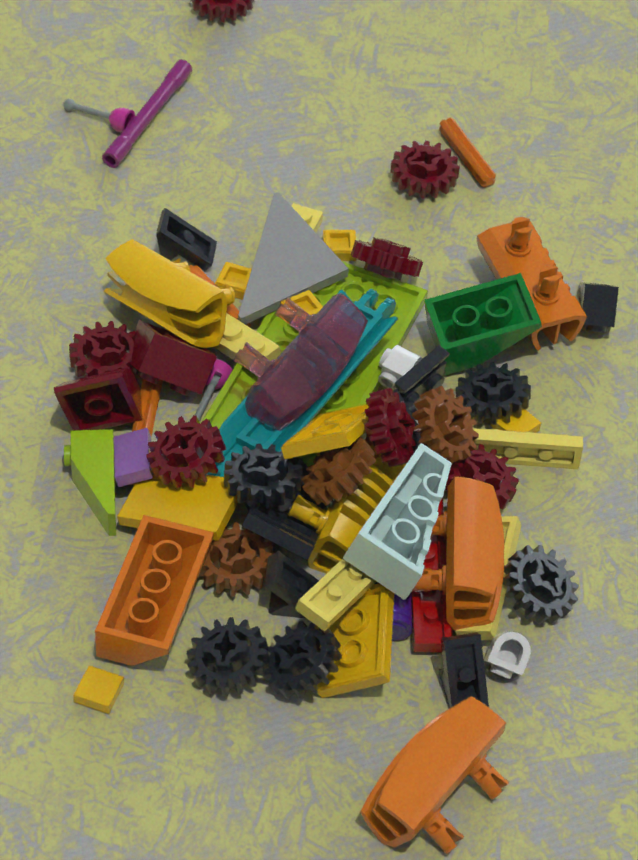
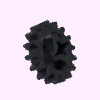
[456,362,531,425]
[224,444,303,509]
[503,545,579,624]
[186,617,270,697]
[263,620,342,699]

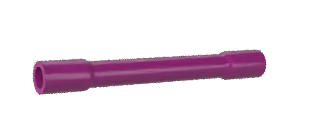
[102,59,192,168]

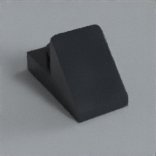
[156,208,217,271]
[265,551,319,619]
[439,632,489,709]

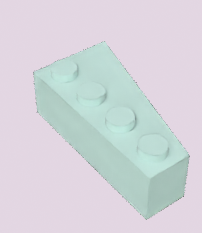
[342,443,452,600]

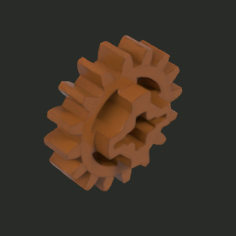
[412,386,479,464]
[302,436,376,505]
[199,522,273,597]

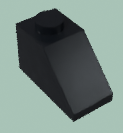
[579,282,619,333]

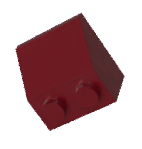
[131,320,217,396]
[54,367,143,431]

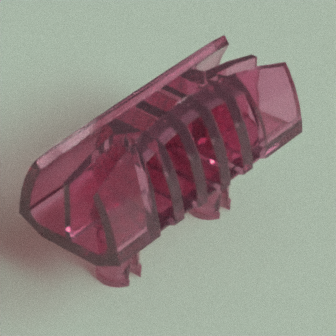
[234,293,368,431]

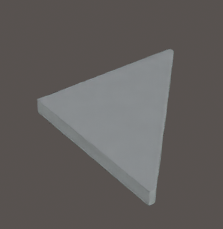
[238,192,349,324]

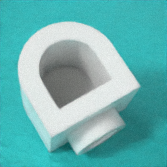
[378,345,422,390]
[484,631,531,679]

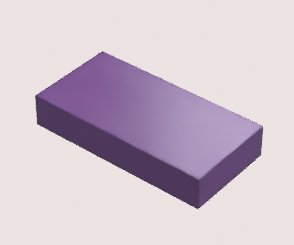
[114,428,153,487]

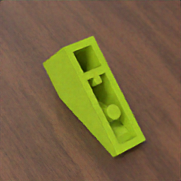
[64,429,116,536]

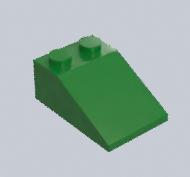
[424,273,542,375]

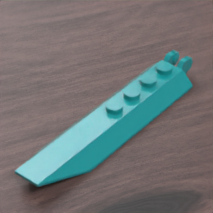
[206,289,398,477]

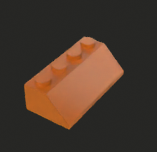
[95,515,214,666]

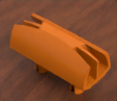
[477,217,587,351]
[411,477,504,630]
[360,696,509,854]

